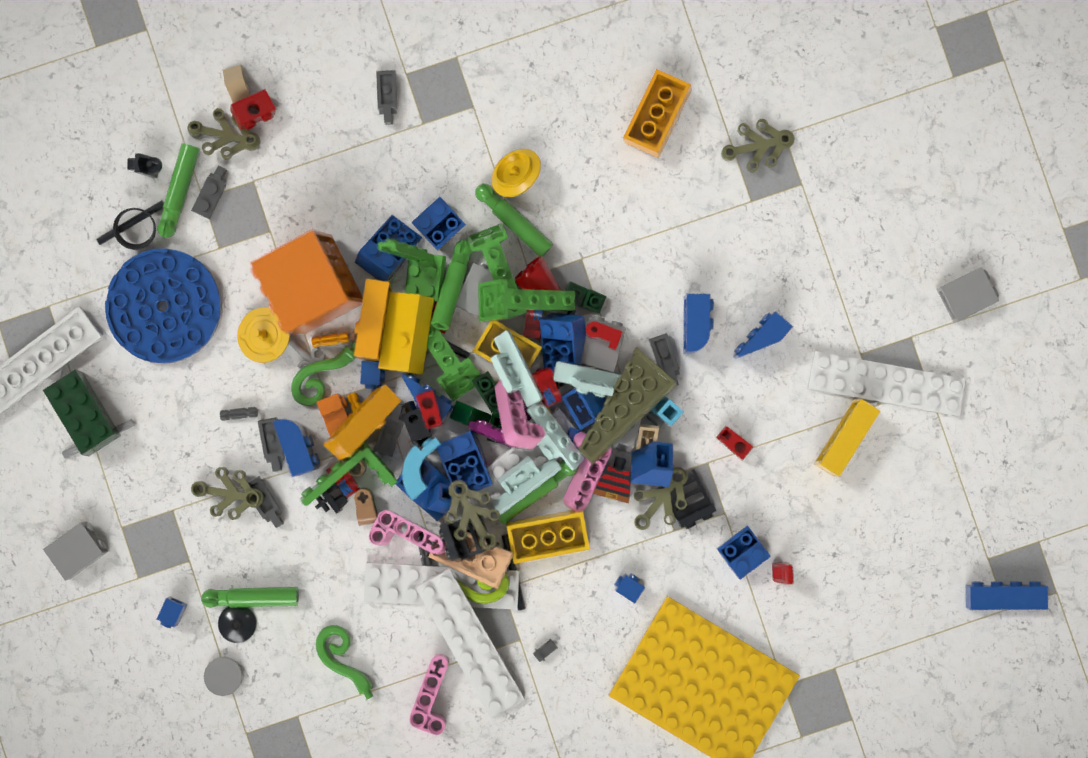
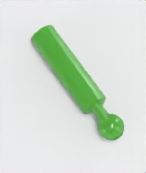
[157,143,200,238]
[475,183,554,257]
[431,240,472,330]
[494,460,578,525]
[201,587,299,608]

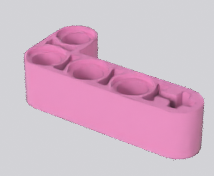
[495,380,545,449]
[563,432,612,512]
[369,510,447,555]
[409,653,449,735]

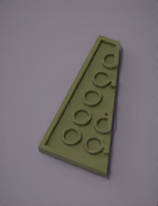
[578,347,677,465]

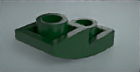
[565,281,607,314]
[472,371,498,413]

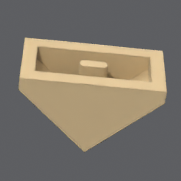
[223,64,251,103]
[636,424,659,450]

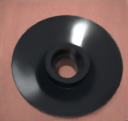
[218,607,257,643]

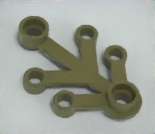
[187,108,260,160]
[721,119,794,173]
[191,467,264,520]
[634,467,688,530]
[445,480,500,550]

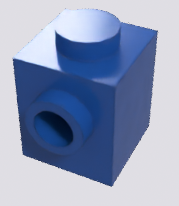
[360,361,385,389]
[427,483,457,514]
[614,573,645,604]
[156,596,188,628]

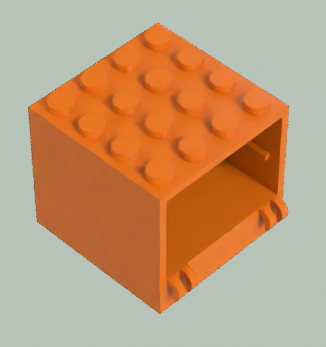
[250,230,363,334]

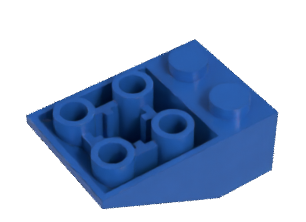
[354,215,422,282]
[733,311,793,359]
[540,313,586,373]
[402,373,454,426]
[436,430,493,494]
[395,458,451,522]

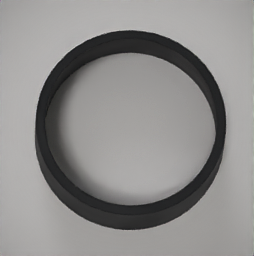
[113,208,156,250]

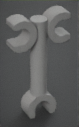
[288,334,326,368]

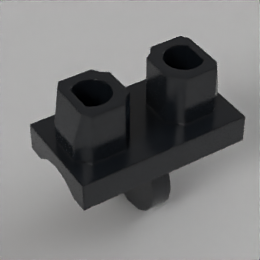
[127,153,162,178]
[315,483,349,514]

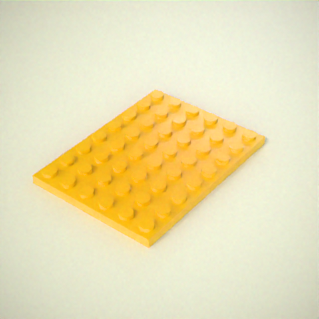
[608,596,800,758]

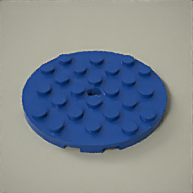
[105,248,221,363]

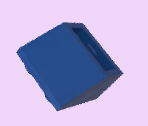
[412,197,466,251]
[561,388,606,430]
[631,441,673,487]
[716,525,771,580]

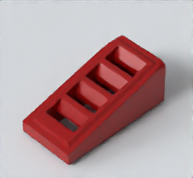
[772,562,794,585]

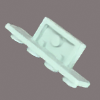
[491,330,543,407]
[553,361,621,397]
[527,400,584,470]
[492,456,562,515]

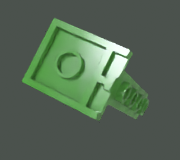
[466,223,526,319]
[378,239,446,302]
[478,279,575,322]
[427,318,481,402]
[300,441,397,506]

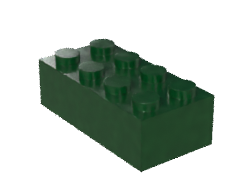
[43,369,121,457]

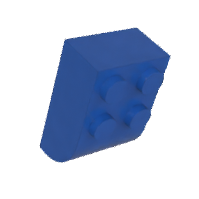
[683,294,714,354]
[273,419,321,477]

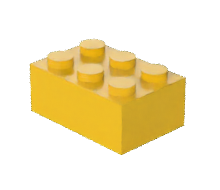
[473,320,542,370]

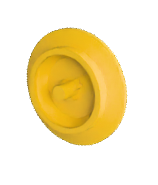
[491,149,541,197]
[237,307,290,363]

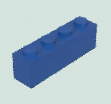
[965,581,1048,610]

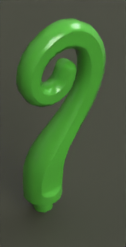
[291,342,356,406]
[316,625,374,700]

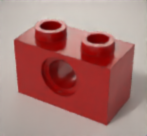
[230,89,276,130]

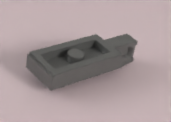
[376,70,397,125]
[191,165,227,220]
[649,333,680,386]
[374,404,404,457]
[258,417,284,472]
[249,476,284,528]

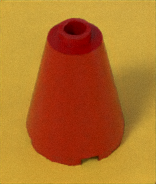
[514,256,562,291]

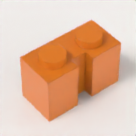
[316,393,351,436]

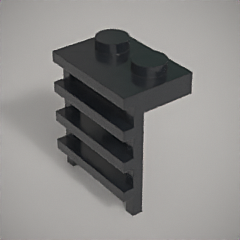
[660,469,716,529]
[439,515,500,563]

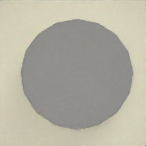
[203,657,243,696]

